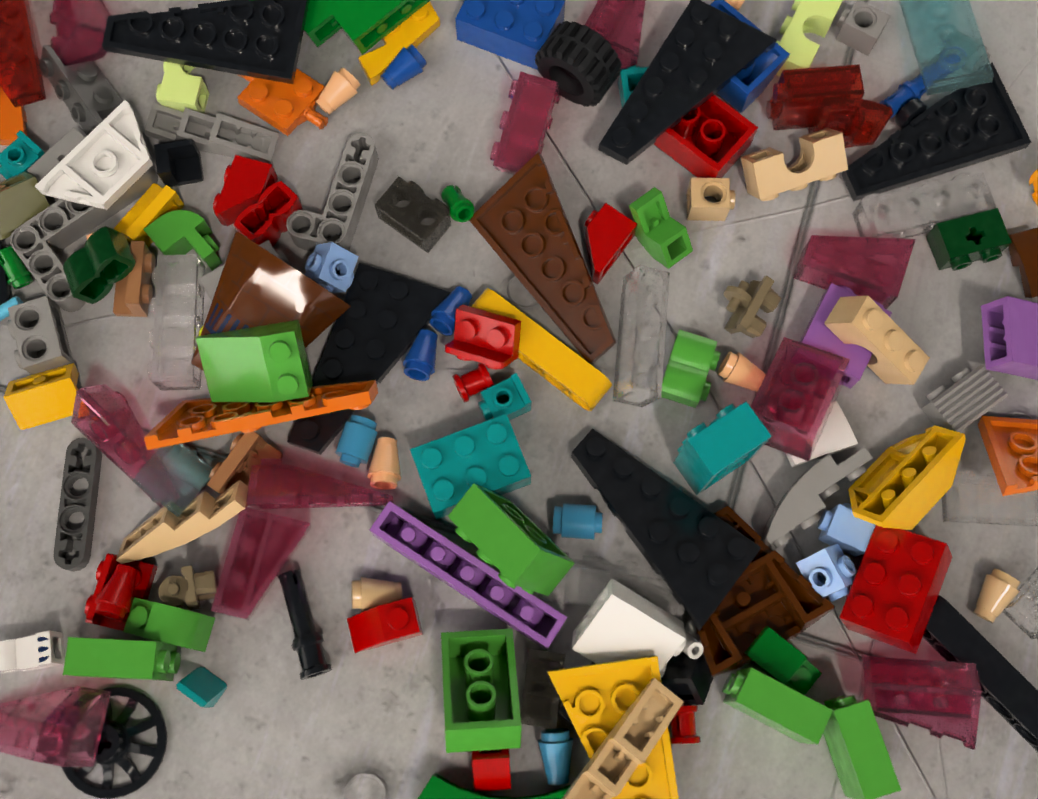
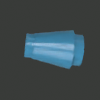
[538,728,574,785]

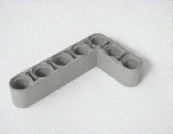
[10,166,158,312]

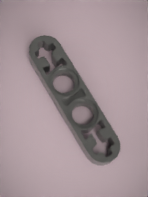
[53,438,102,572]

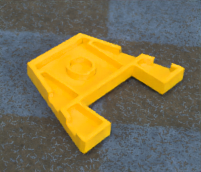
[358,1,440,86]

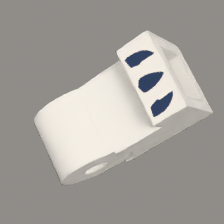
[0,630,65,674]

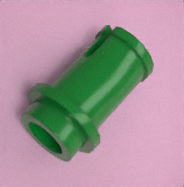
[441,185,474,223]
[0,246,33,290]

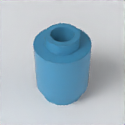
[335,415,378,468]
[553,503,603,540]

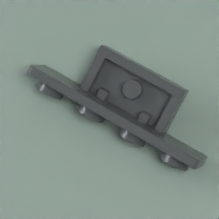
[38,45,123,136]

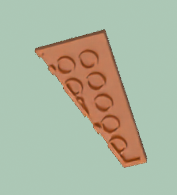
[144,380,378,450]
[978,416,1038,496]

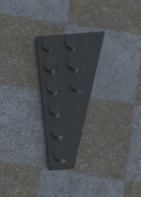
[102,0,310,84]
[598,0,777,165]
[841,62,1031,202]
[287,263,451,455]
[571,429,761,632]

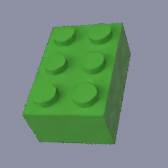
[448,483,575,596]
[441,628,521,753]

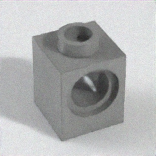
[836,0,891,56]

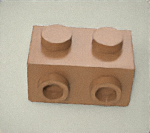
[113,241,156,317]
[207,432,283,509]

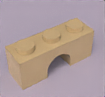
[741,128,848,201]
[824,295,930,385]

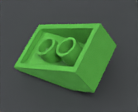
[196,320,313,402]

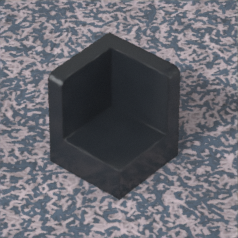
[154,139,204,187]
[661,651,714,706]

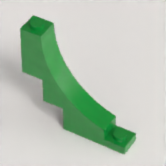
[250,0,430,55]

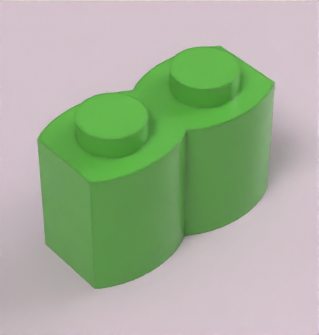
[658,329,721,408]

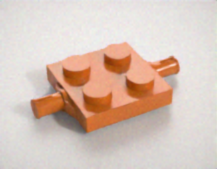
[237,68,328,136]

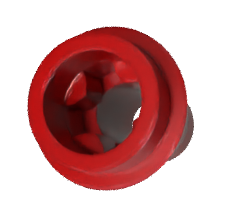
[95,564,138,620]

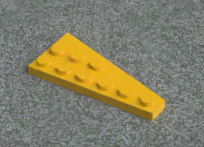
[547,655,679,799]

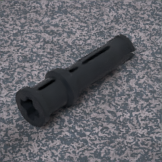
[278,570,332,680]

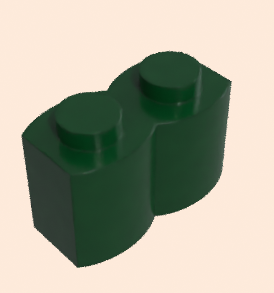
[63,226,136,304]

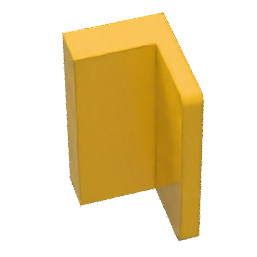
[114,183,185,247]
[3,363,86,430]

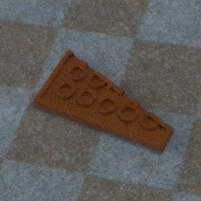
[469,152,617,364]

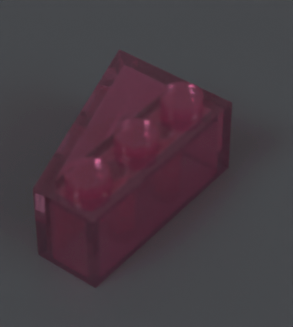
[585,0,645,70]
[490,72,561,175]
[793,235,916,309]
[211,507,311,621]
[861,656,982,750]

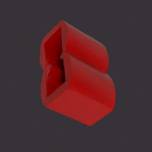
[234,181,303,247]

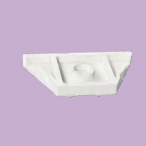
[35,100,153,210]

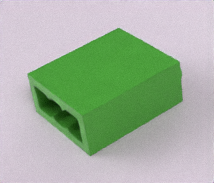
[63,637,181,681]
[722,667,833,745]
[823,695,901,799]

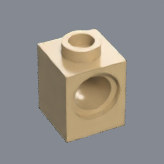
[686,178,735,221]

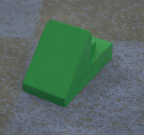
[744,626,822,695]

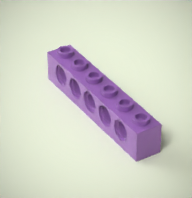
[369,501,567,650]

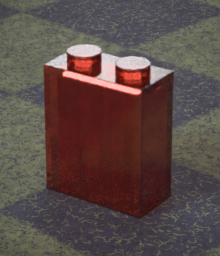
[766,64,865,131]

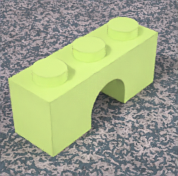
[776,0,843,86]
[156,62,209,113]

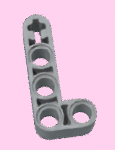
[286,133,379,252]

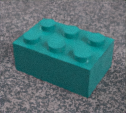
[673,402,772,495]
[410,414,531,520]

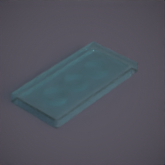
[900,0,994,96]

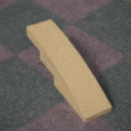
[116,480,250,564]
[562,678,684,799]

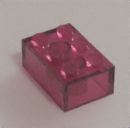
[751,337,850,461]

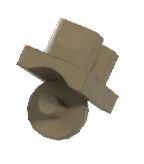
[724,276,782,338]
[158,565,219,611]

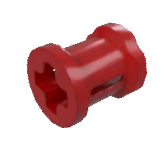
[452,363,494,403]
[670,705,701,744]

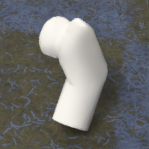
[682,620,704,659]

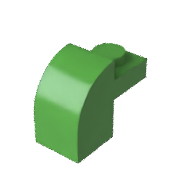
[629,187,693,269]
[143,210,222,271]
[123,597,215,652]

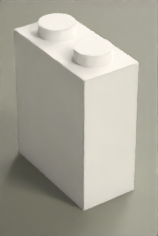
[572,578,686,678]

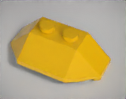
[848,425,966,530]

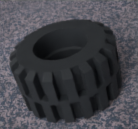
[535,21,622,106]

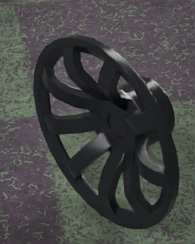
[58,687,167,799]

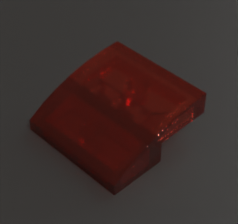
[808,97,893,148]

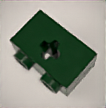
[926,208,1012,271]

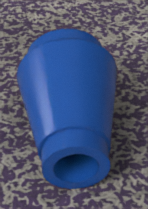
[380,44,427,90]
[430,286,472,336]
[403,329,438,381]

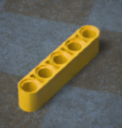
[471,288,612,412]

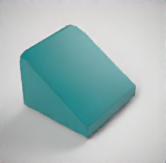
[176,667,227,708]

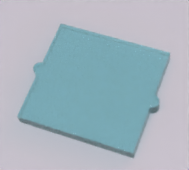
[132,443,213,517]

